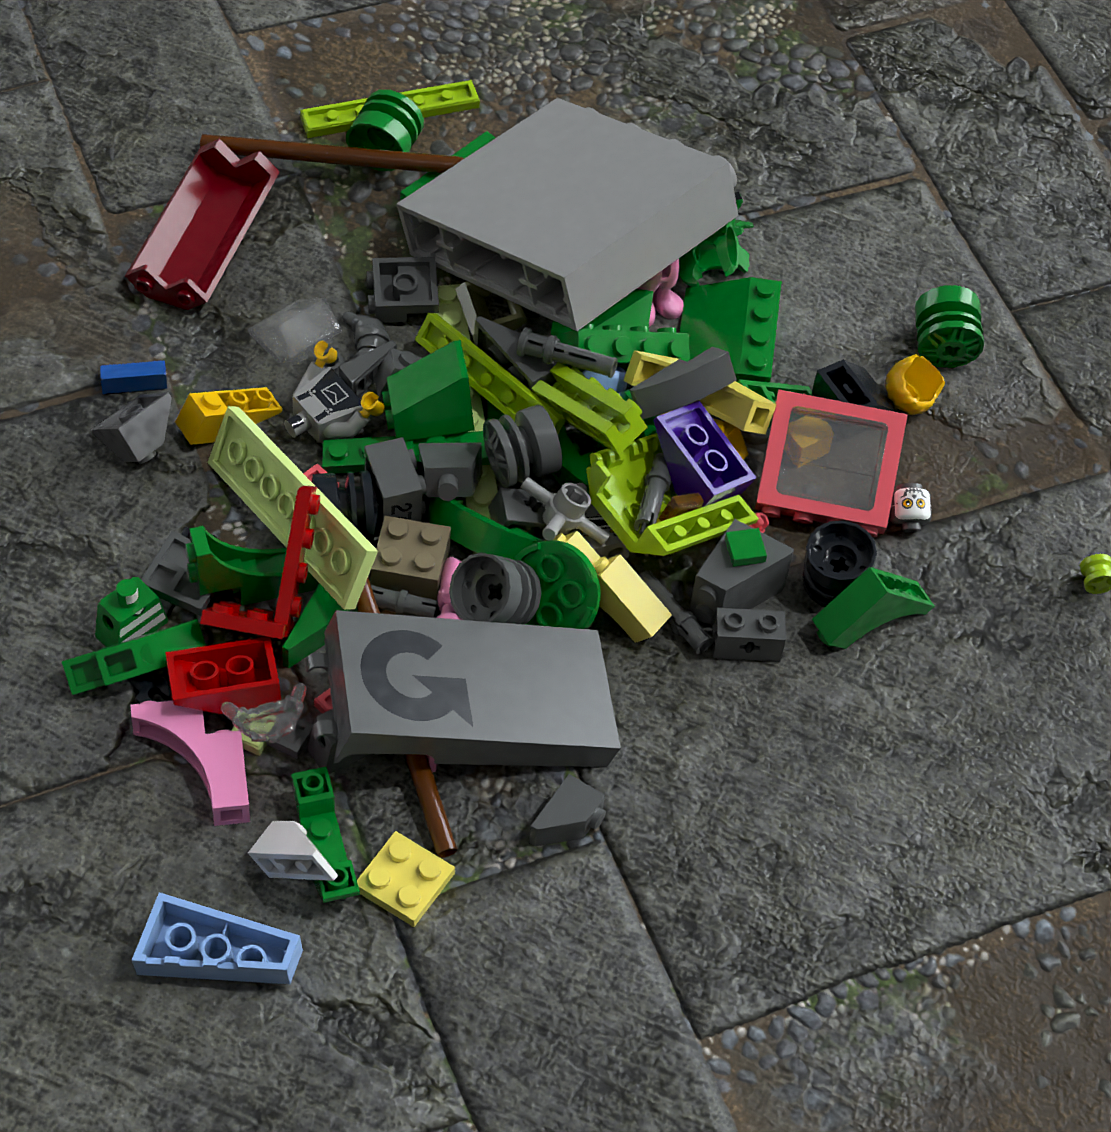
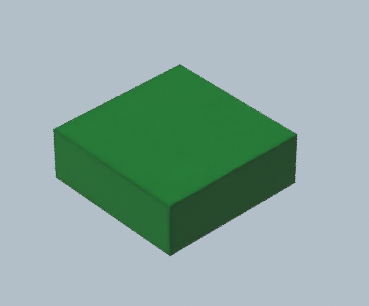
[725,528,767,567]

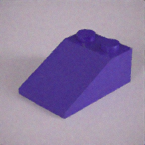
[653,401,756,512]

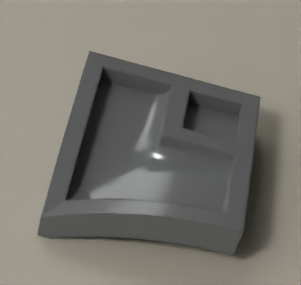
[141,531,217,616]

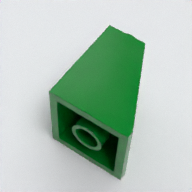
[382,340,475,441]

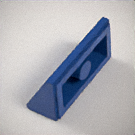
[100,360,167,394]

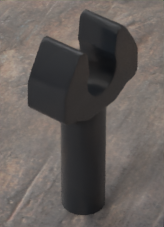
[126,675,171,704]

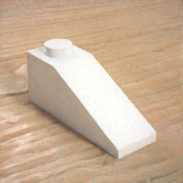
[248,821,338,881]

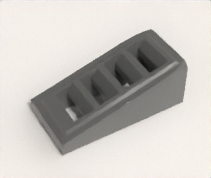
[339,340,397,397]

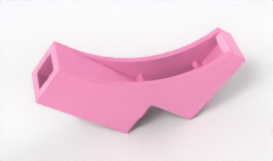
[130,701,250,826]

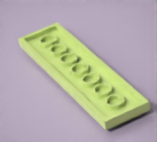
[207,406,378,610]

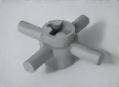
[520,477,610,545]

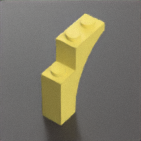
[623,350,777,435]
[544,531,672,643]

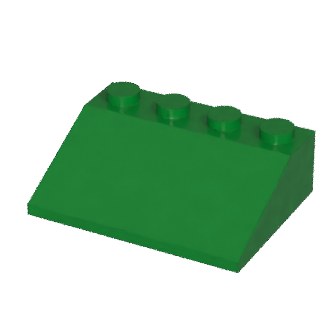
[680,277,782,382]

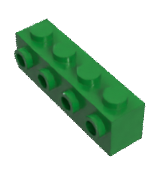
[559,324,690,369]

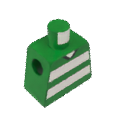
[95,577,168,647]

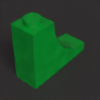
[812,567,935,649]

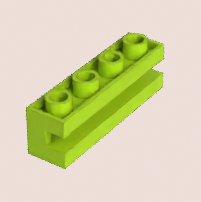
[531,362,647,455]

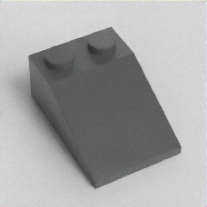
[473,316,563,392]

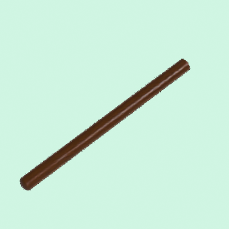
[200,134,464,174]
[356,578,458,858]

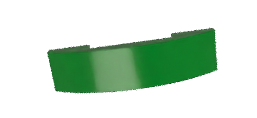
[425,497,542,559]

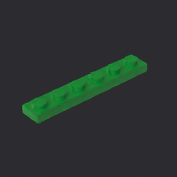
[322,431,490,474]

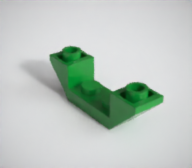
[291,766,360,903]

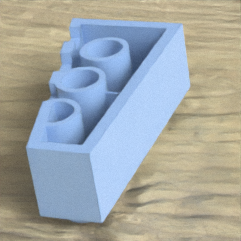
[132,892,303,984]

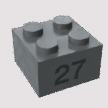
[364,437,427,531]

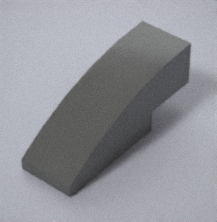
[630,347,736,419]

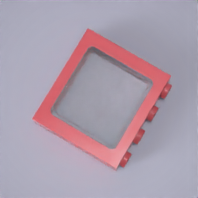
[755,390,908,537]

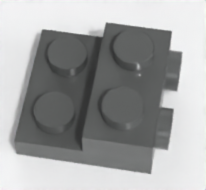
[366,257,439,322]

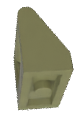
[455,281,527,337]

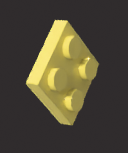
[357,831,455,927]

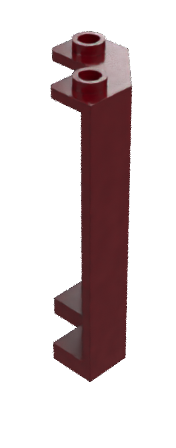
[125,139,280,310]

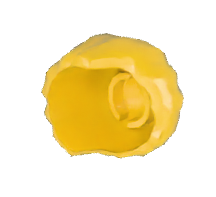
[885,354,945,415]

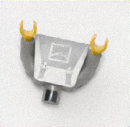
[284,341,384,443]

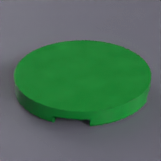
[514,540,601,629]

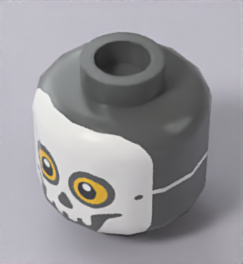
[889,483,932,533]

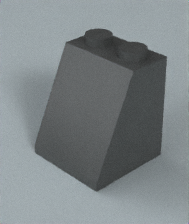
[689,519,794,625]

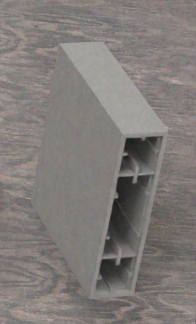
[397,98,739,331]

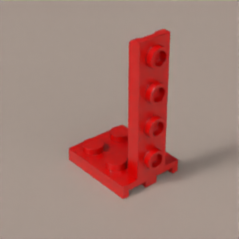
[200,485,321,639]

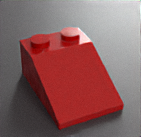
[165,636,283,719]

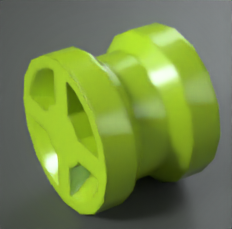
[1079,554,1111,594]

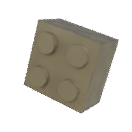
[371,516,451,600]

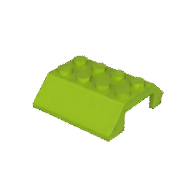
[586,433,759,556]

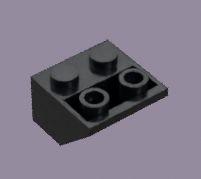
[811,359,900,439]

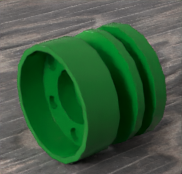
[346,90,424,171]
[914,285,984,368]

